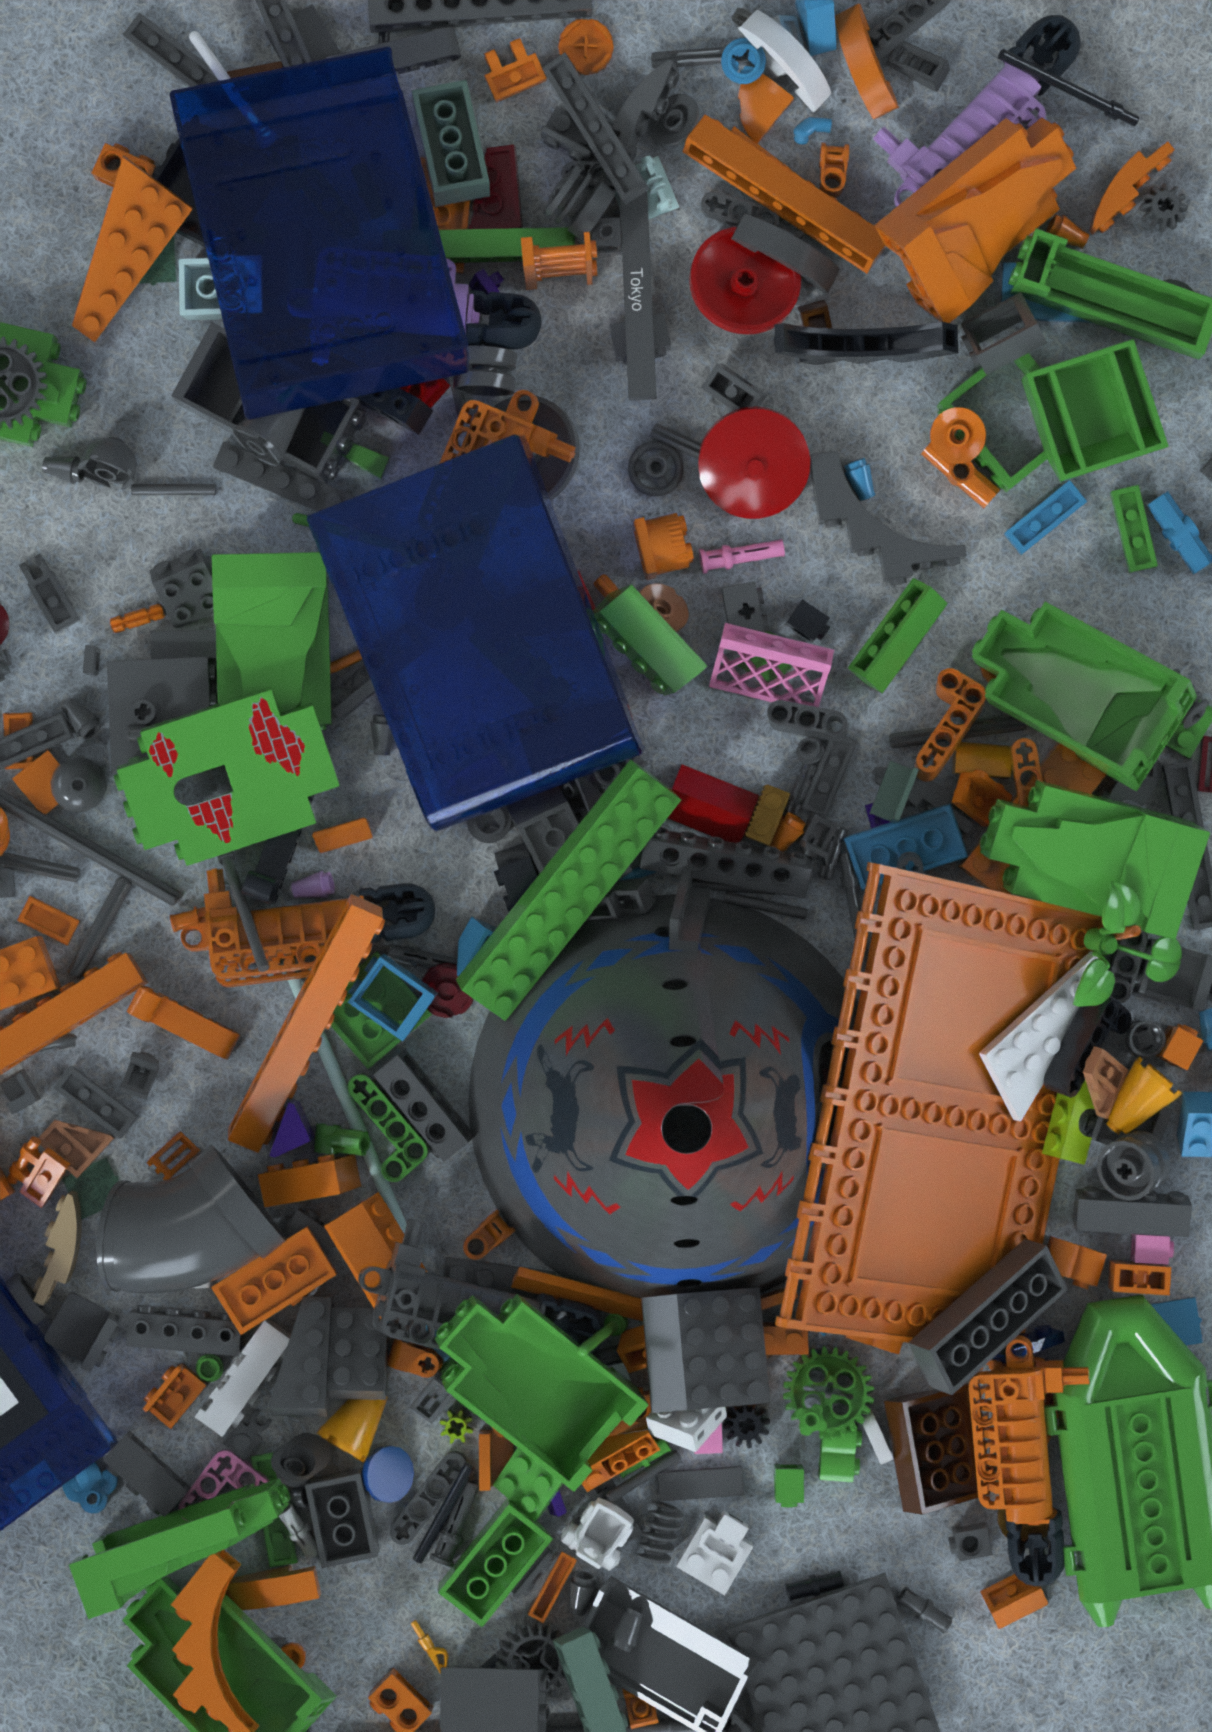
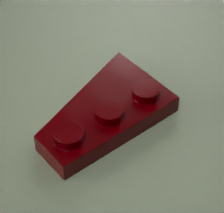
[468,144,523,229]

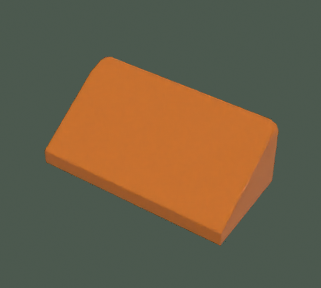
[312,817,373,853]

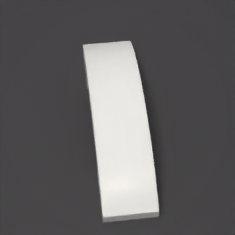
[738,10,832,112]

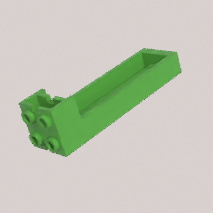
[1008,229,1212,360]

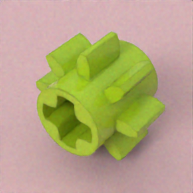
[439,1408,474,1444]

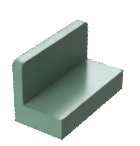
[869,761,919,824]

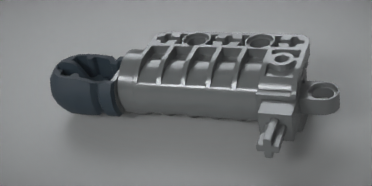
[358,1219,604,1354]

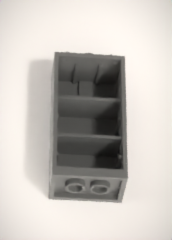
[171,322,367,484]

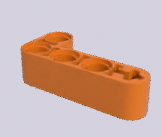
[915,668,986,782]
[126,985,240,1060]

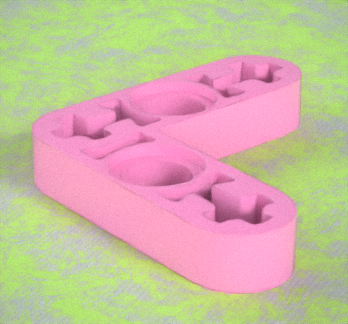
[179,1449,270,1521]

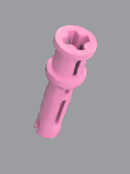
[699,539,785,574]

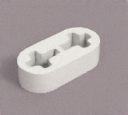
[862,1411,894,1465]

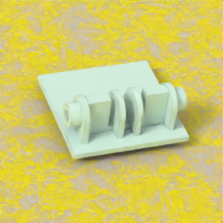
[607,155,679,220]

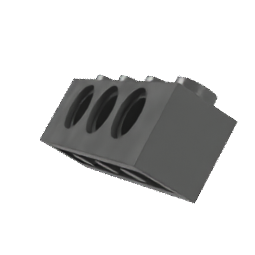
[373,1049,475,1162]

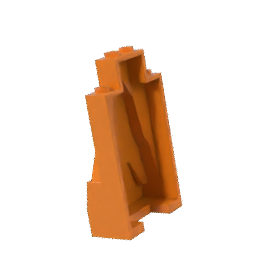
[874,118,1077,323]

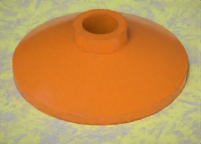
[930,407,986,464]

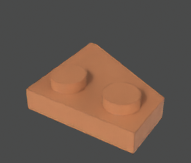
[38,1120,115,1178]

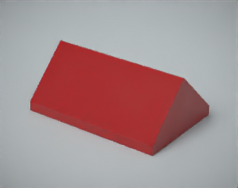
[668,764,759,843]

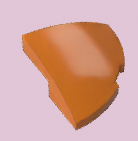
[738,73,794,144]

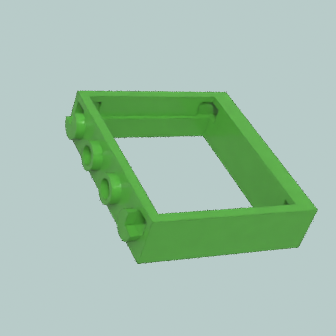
[937,353,1047,493]

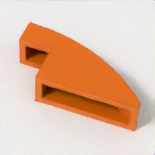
[226,1565,321,1610]

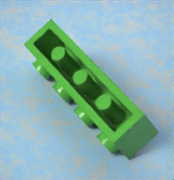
[848,578,948,694]

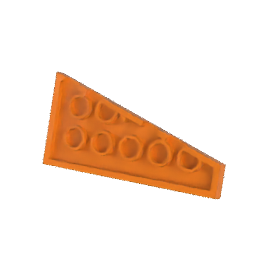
[72,155,193,342]

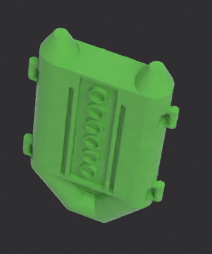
[1044,1295,1212,1627]

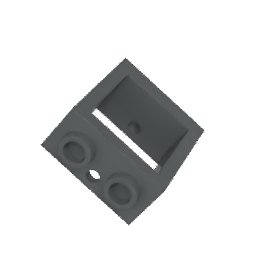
[961,292,1047,375]

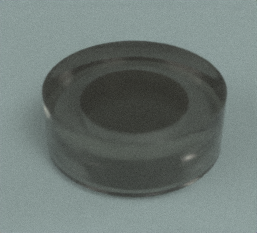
[731,8,752,27]

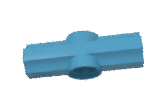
[1147,491,1212,575]

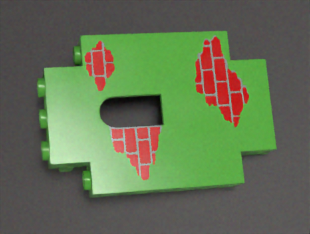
[113,686,340,866]

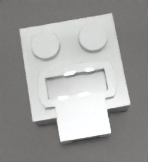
[646,1407,727,1452]
[676,1510,753,1595]

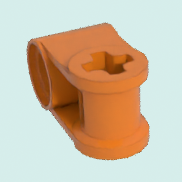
[819,142,849,198]
[463,1209,515,1260]
[388,1338,443,1378]

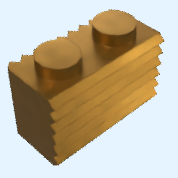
[744,784,791,846]

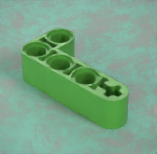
[348,1073,429,1182]

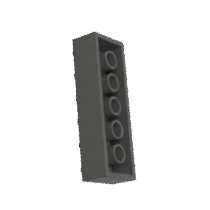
[908,1239,1068,1395]

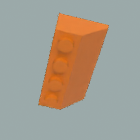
[324,1192,427,1319]

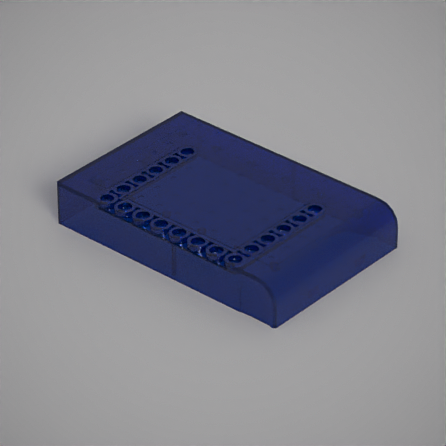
[169,46,469,420]
[307,434,645,832]

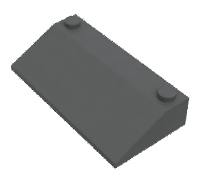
[583,1576,758,1732]

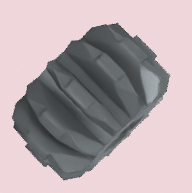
[1139,183,1188,232]

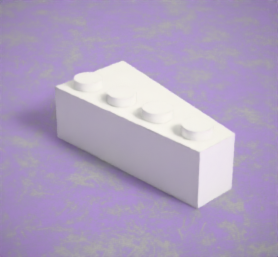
[195,1318,291,1437]

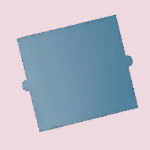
[1151,1297,1203,1346]

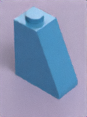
[795,0,837,56]

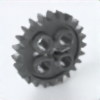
[0,337,48,430]

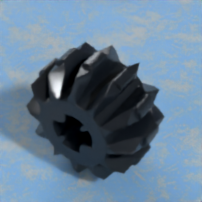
[723,1404,770,1448]

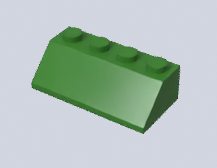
[589,584,707,696]
[438,1498,553,1627]

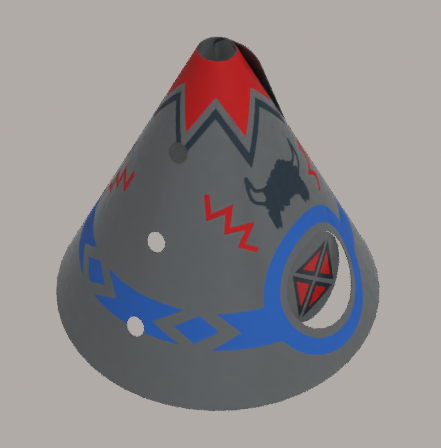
[468,894,858,1299]

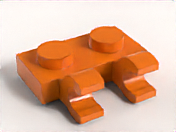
[484,38,547,103]

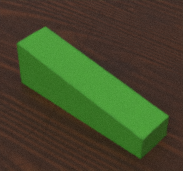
[320,431,389,480]

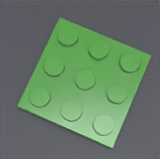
[331,951,432,1069]

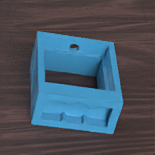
[348,954,438,1041]

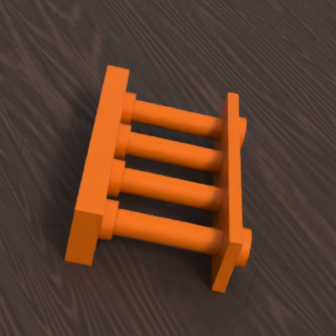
[521,232,598,290]

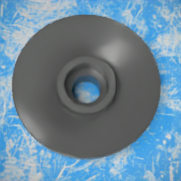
[649,94,699,146]

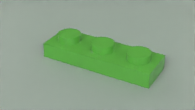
[1110,485,1158,573]

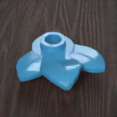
[62,1457,118,1514]

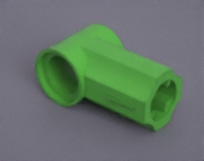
[314,1123,371,1156]

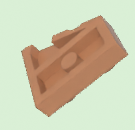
[1083,1046,1129,1119]

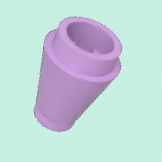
[291,870,335,898]

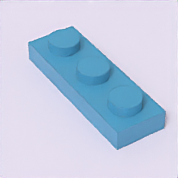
[1004,480,1087,555]

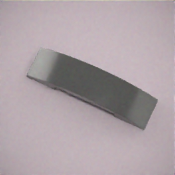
[731,214,840,294]

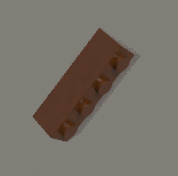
[884,1383,990,1515]

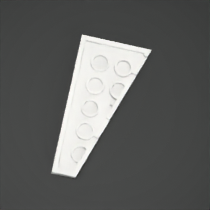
[979,951,1098,1122]

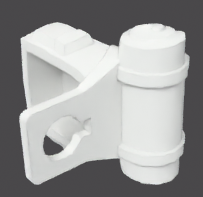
[561,1497,634,1571]

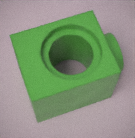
[774,1464,804,1508]

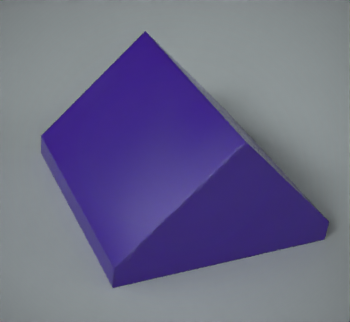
[269,1099,315,1158]

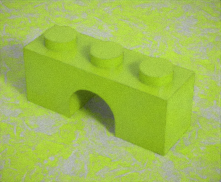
[1042,1080,1094,1165]

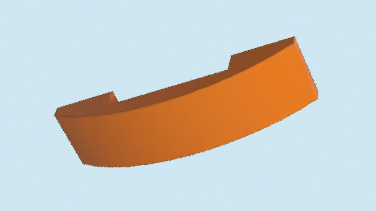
[835,3,899,119]

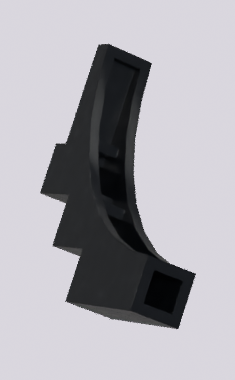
[774,322,959,365]

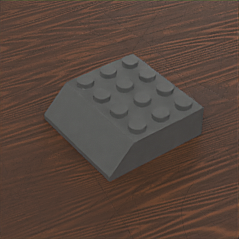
[641,1287,770,1413]

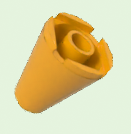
[1106,1056,1182,1135]
[316,1396,388,1463]

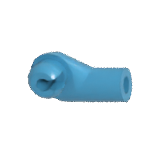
[793,117,832,145]

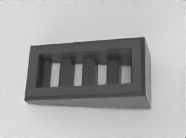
[886,41,950,92]

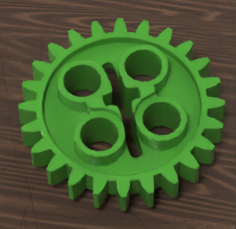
[783,1346,874,1439]

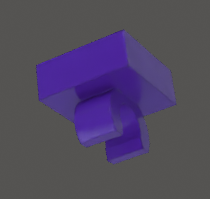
[469,269,504,295]

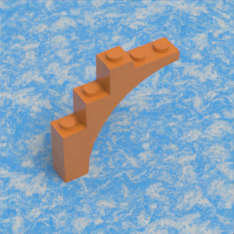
[171,1550,259,1732]

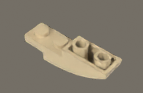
[33,1190,82,1306]

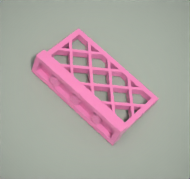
[709,623,834,707]

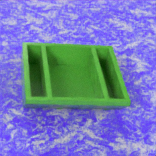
[1021,339,1169,482]

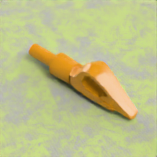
[410,1620,448,1674]

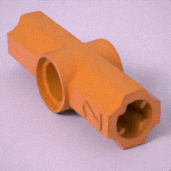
[921,442,1000,509]

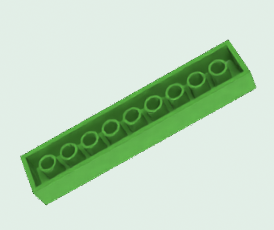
[456,759,681,1021]

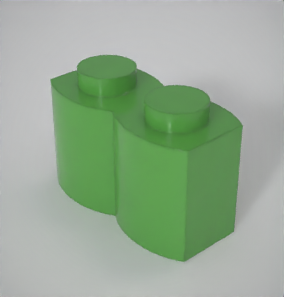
[818,1423,862,1483]

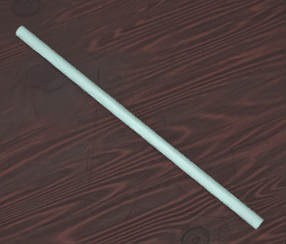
[281,960,423,1261]

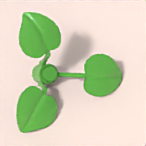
[1073,881,1182,1007]

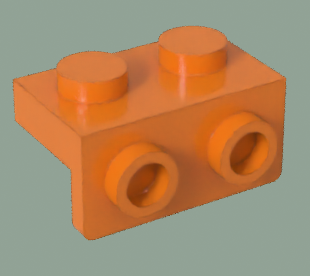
[952,769,1013,827]
[142,1363,208,1429]

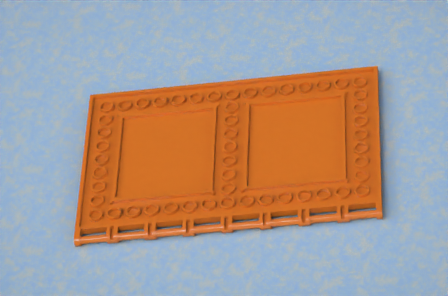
[775,862,1104,1356]

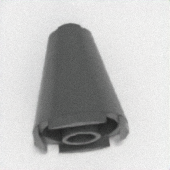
[233,385,307,466]

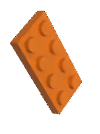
[211,1226,338,1335]

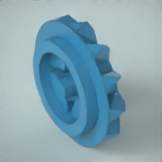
[721,38,766,84]

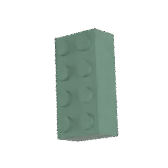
[412,80,490,207]

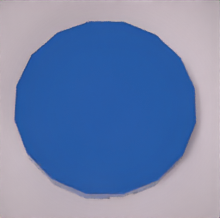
[362,1445,414,1503]

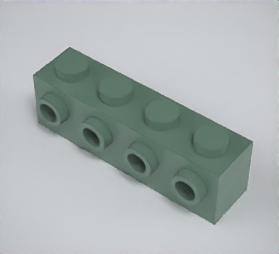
[553,1626,628,1732]

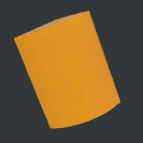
[952,741,1012,779]

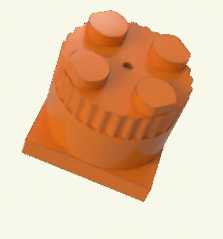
[633,513,694,580]

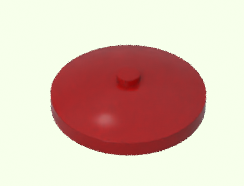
[689,227,801,335]
[698,406,810,519]

